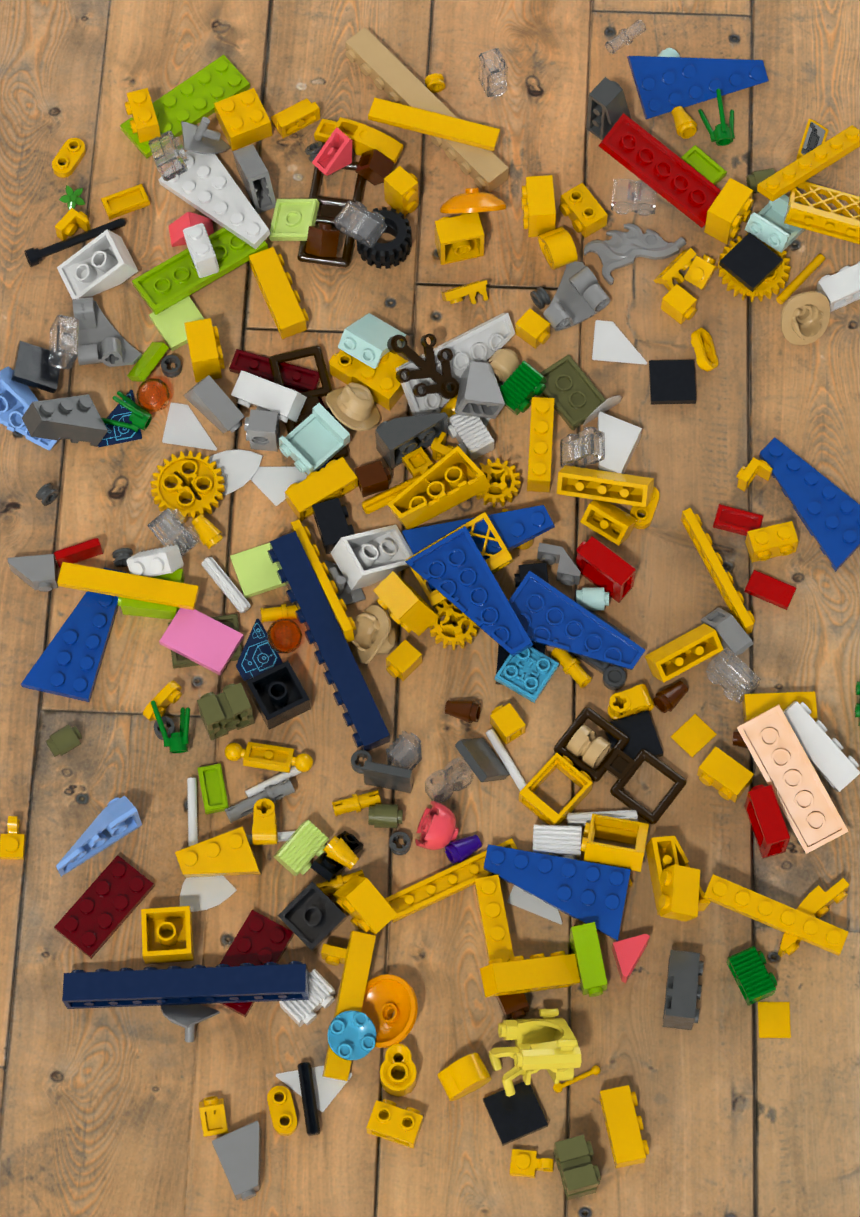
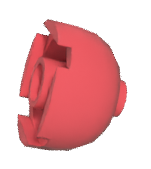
[415,801,459,850]

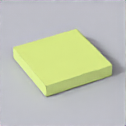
[268,199,320,241]
[149,296,204,351]
[230,543,286,598]

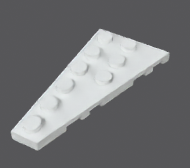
[158,151,270,249]
[395,313,515,416]

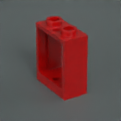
[576,536,636,603]
[744,784,790,858]

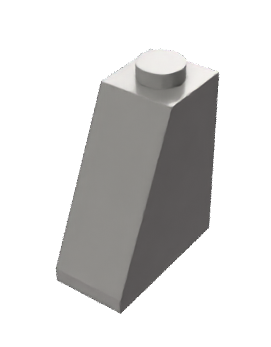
[232,144,276,214]
[455,361,505,419]
[183,375,245,434]
[212,1121,261,1201]

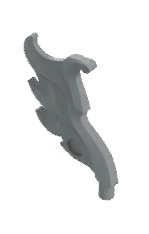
[584,223,686,285]

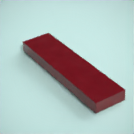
[229,349,320,392]

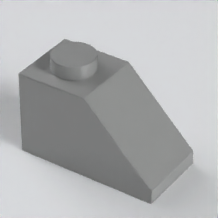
[8,554,58,592]

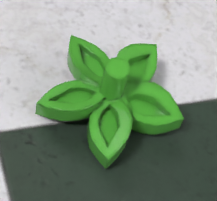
[59,185,85,210]

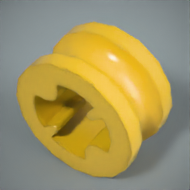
[425,73,445,93]

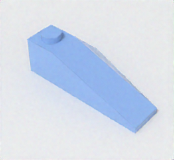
[0,366,60,451]
[56,795,142,877]

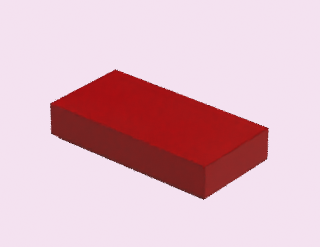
[713,504,764,536]
[54,538,103,568]
[744,570,796,610]

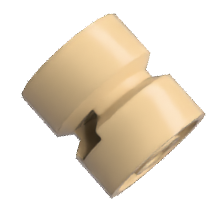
[566,725,611,769]

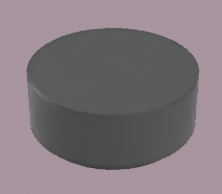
[603,665,626,690]

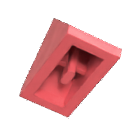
[312,127,352,176]
[168,212,214,247]
[612,934,650,983]

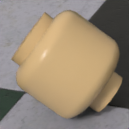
[487,349,520,382]

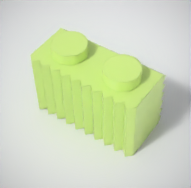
[273,820,329,876]

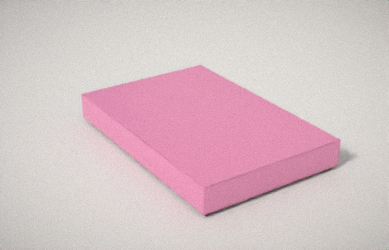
[159,608,244,675]

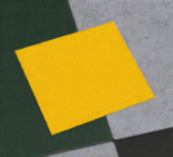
[670,714,717,757]
[758,1002,791,1038]

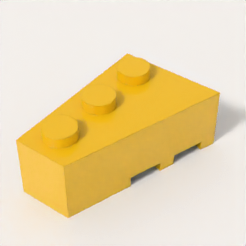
[175,826,261,878]
[645,835,711,915]

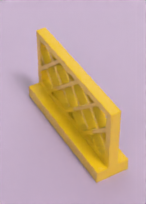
[784,181,860,244]
[406,512,515,608]

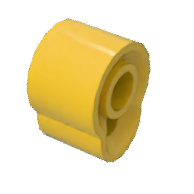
[538,226,578,270]
[380,1043,417,1097]
[437,1052,492,1101]

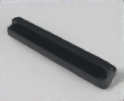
[297,1062,320,1136]

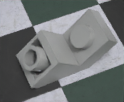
[537,543,581,586]
[701,607,753,657]

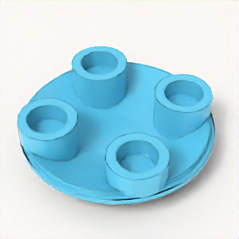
[327,1010,376,1060]

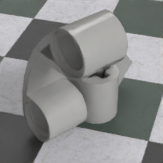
[543,262,611,331]
[72,297,142,367]

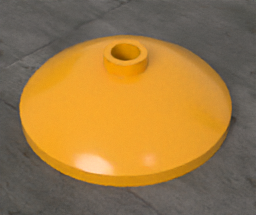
[440,188,506,213]
[361,974,418,1048]

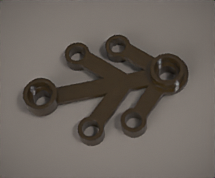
[387,334,459,399]

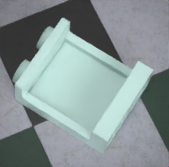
[745,194,806,253]
[338,313,406,369]
[279,403,350,475]

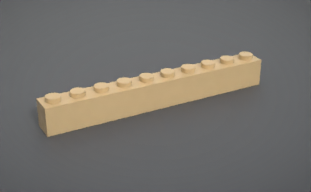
[345,27,509,194]

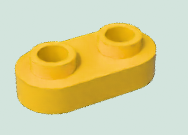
[52,138,86,178]
[691,328,718,372]
[630,486,660,529]
[143,680,182,721]
[267,1086,298,1136]

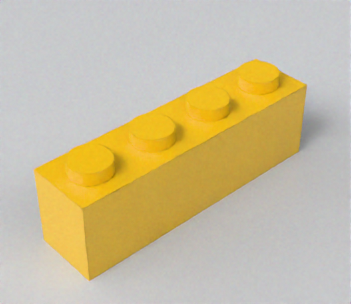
[249,247,309,339]
[527,397,555,492]
[557,465,654,508]
[475,875,514,962]
[480,951,581,998]

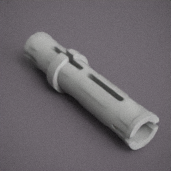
[224,778,295,823]

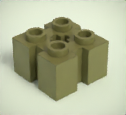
[197,683,255,741]
[553,1135,601,1200]

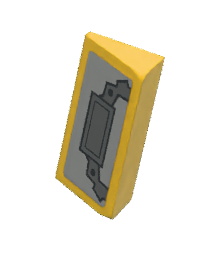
[796,119,829,160]

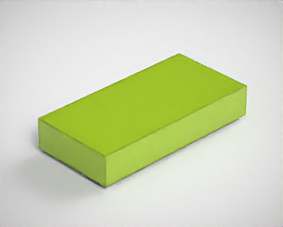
[681,145,727,185]
[127,342,169,382]
[197,763,229,814]

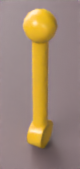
[553,1065,601,1093]

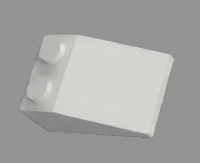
[57,229,138,300]
[330,524,413,590]

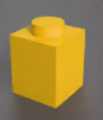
[661,284,697,324]
[515,308,551,349]
[386,640,422,681]
[490,703,526,745]

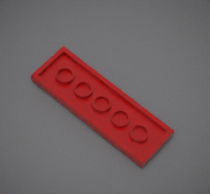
[598,113,721,228]

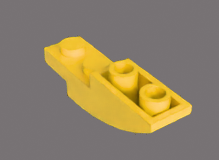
[314,117,404,164]
[778,878,850,957]

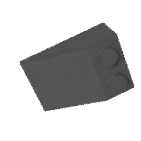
[375,412,448,469]

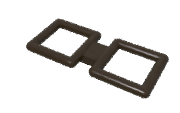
[297,162,365,268]
[269,346,349,461]
[554,707,687,824]

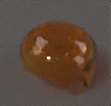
[136,378,172,412]
[267,619,302,654]

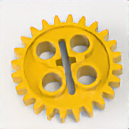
[718,234,791,302]
[150,451,225,523]

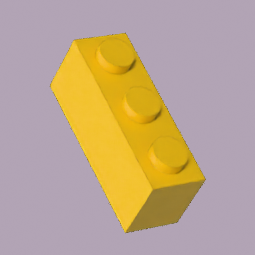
[285,457,358,522]
[645,624,724,683]
[742,691,818,723]
[599,1085,649,1168]

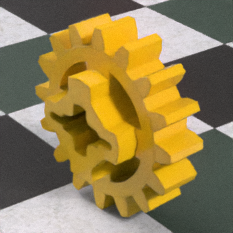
[476,458,521,508]
[429,601,479,650]

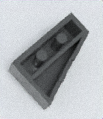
[586,77,631,140]
[22,394,108,447]
[662,950,704,1030]

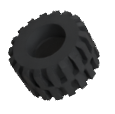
[356,207,412,269]

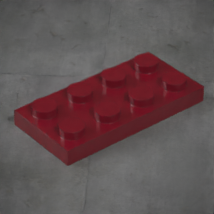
[54,855,155,959]
[220,910,294,1018]

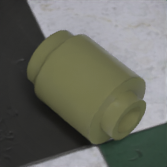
[746,168,776,194]
[45,724,82,757]
[368,804,403,828]

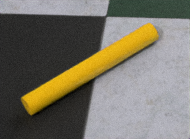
[776,254,825,304]

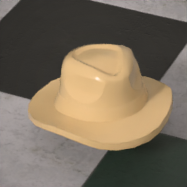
[780,291,830,345]
[325,383,380,431]
[350,605,396,664]

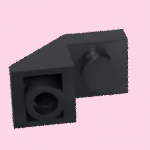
[310,831,363,882]

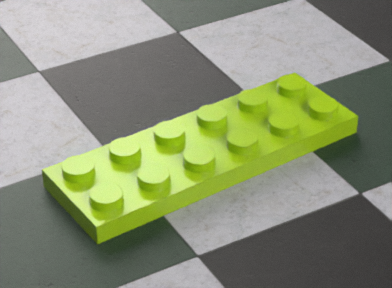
[120,55,250,159]
[132,228,268,315]

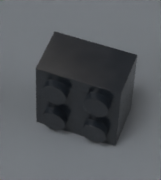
[246,661,311,730]
[278,882,348,952]

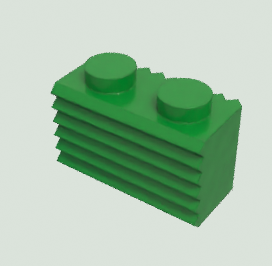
[500,361,547,415]
[726,946,777,1006]

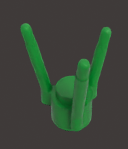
[698,88,735,146]
[102,391,153,432]
[151,701,190,754]

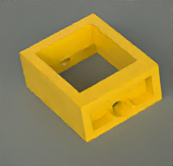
[518,753,593,825]
[580,814,649,872]

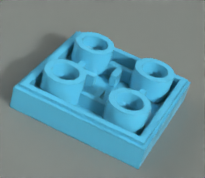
[494,647,559,703]

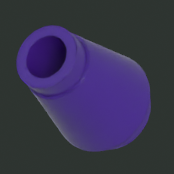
[445,834,482,864]

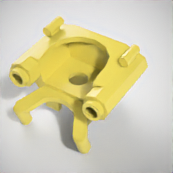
[489,1008,582,1097]

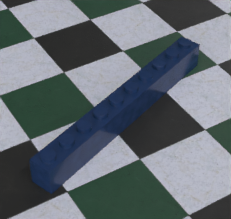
[267,531,390,751]
[62,961,310,1009]

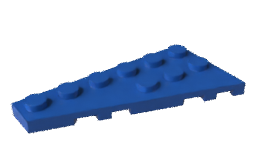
[627,56,769,119]
[759,437,860,572]
[402,505,555,591]
[405,526,533,657]
[21,567,126,702]
[509,570,645,670]
[484,844,631,941]

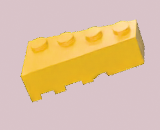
[387,446,492,530]

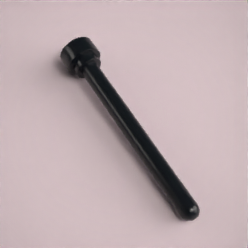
[24,218,126,267]

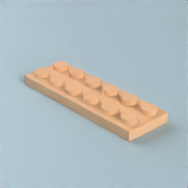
[737,704,849,854]

